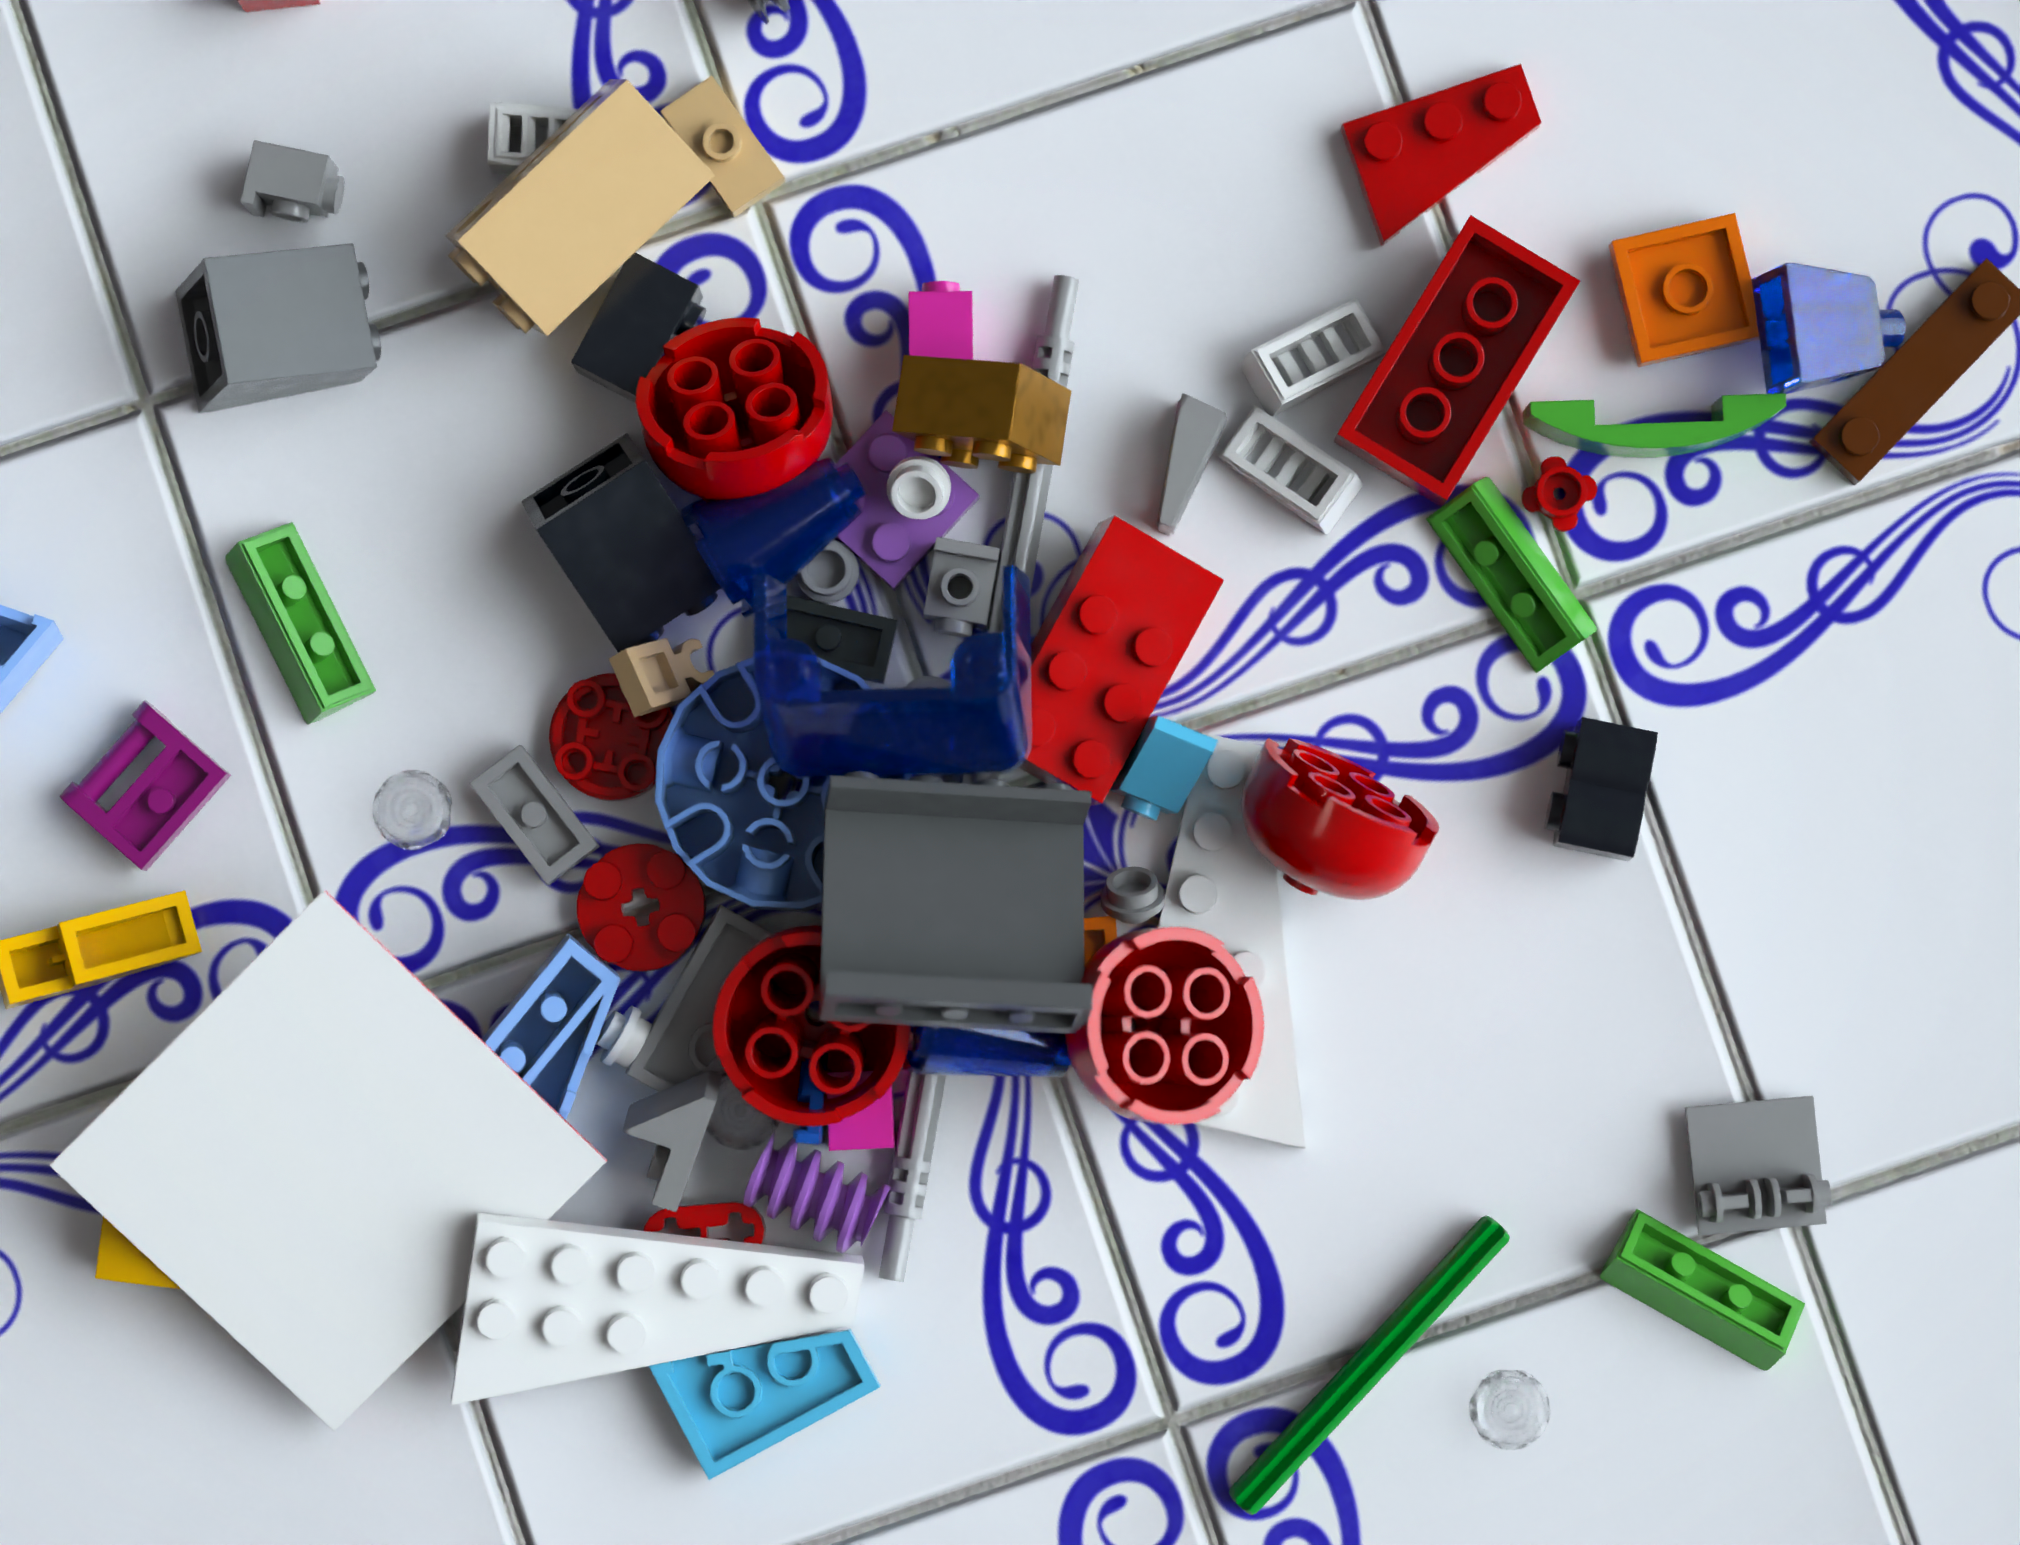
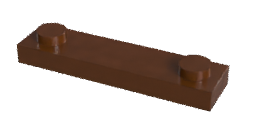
[1809,258,2020,485]

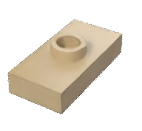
[660,75,785,218]

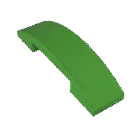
[1522,393,1786,458]

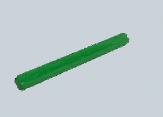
[1229,1216,1510,1515]

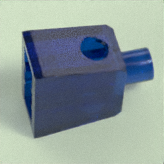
[1751,263,1906,394]

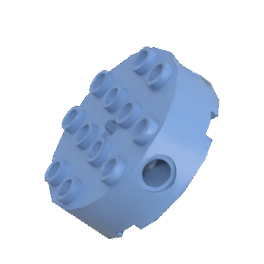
[655,653,913,912]

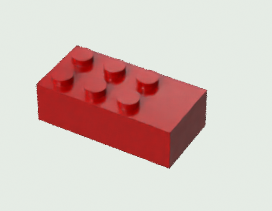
[1333,215,1580,507]
[977,515,1224,806]

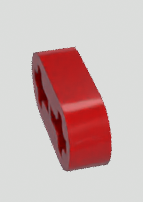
[643,1201,766,1244]

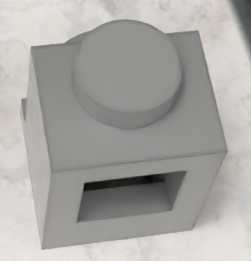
[240,140,344,223]
[923,537,1000,638]

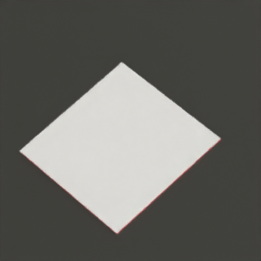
[49,889,607,1431]

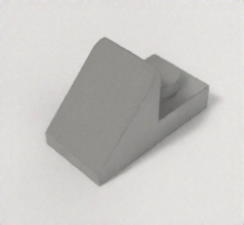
[623,1071,722,1212]

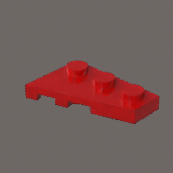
[1340,64,1542,247]

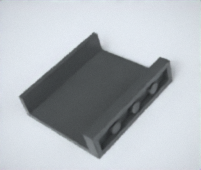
[819,771,1093,1034]

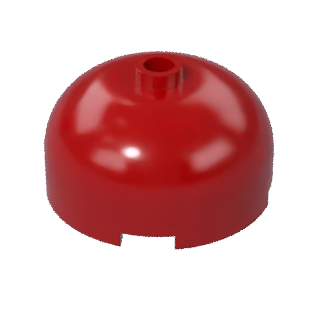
[636,317,833,503]
[1241,738,1439,900]
[713,925,911,1126]
[1065,927,1264,1125]

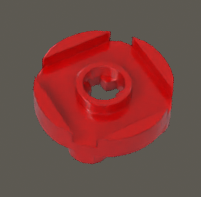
[577,843,706,972]

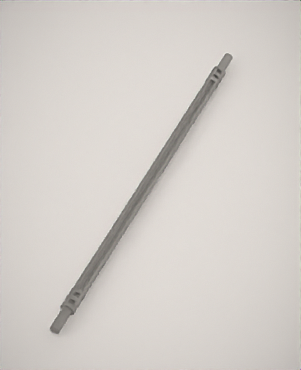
[879,275,1079,1282]

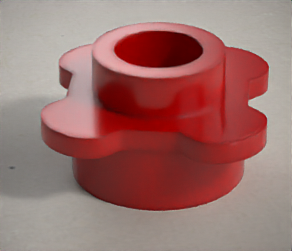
[1521,456,1597,532]

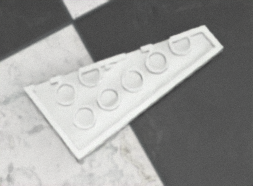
[1134,732,1306,1149]
[451,1212,865,1405]

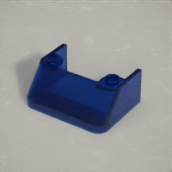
[753,565,1032,778]

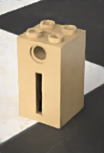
[446,79,715,336]

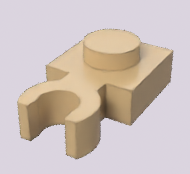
[609,638,714,717]

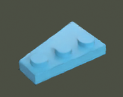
[649,1328,881,1480]

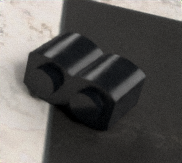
[1544,717,1658,861]

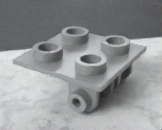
[1685,1096,1831,1236]

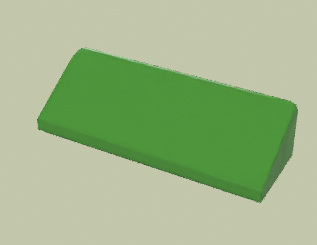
[1426,477,1597,673]
[225,522,376,724]
[1600,1209,1805,1371]

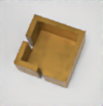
[892,355,1071,474]

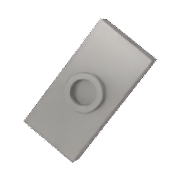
[469,745,600,885]

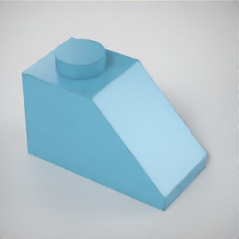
[1110,716,1218,821]

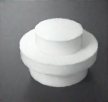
[887,456,951,519]
[596,1006,652,1068]

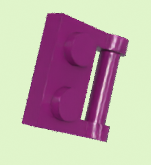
[59,700,231,871]

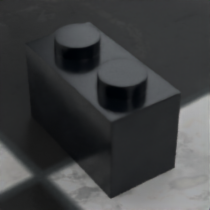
[571,252,706,403]

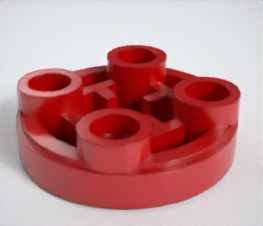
[549,673,674,801]

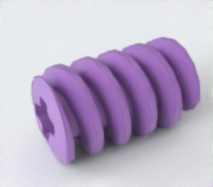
[744,1131,891,1253]

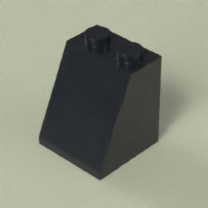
[521,433,727,653]

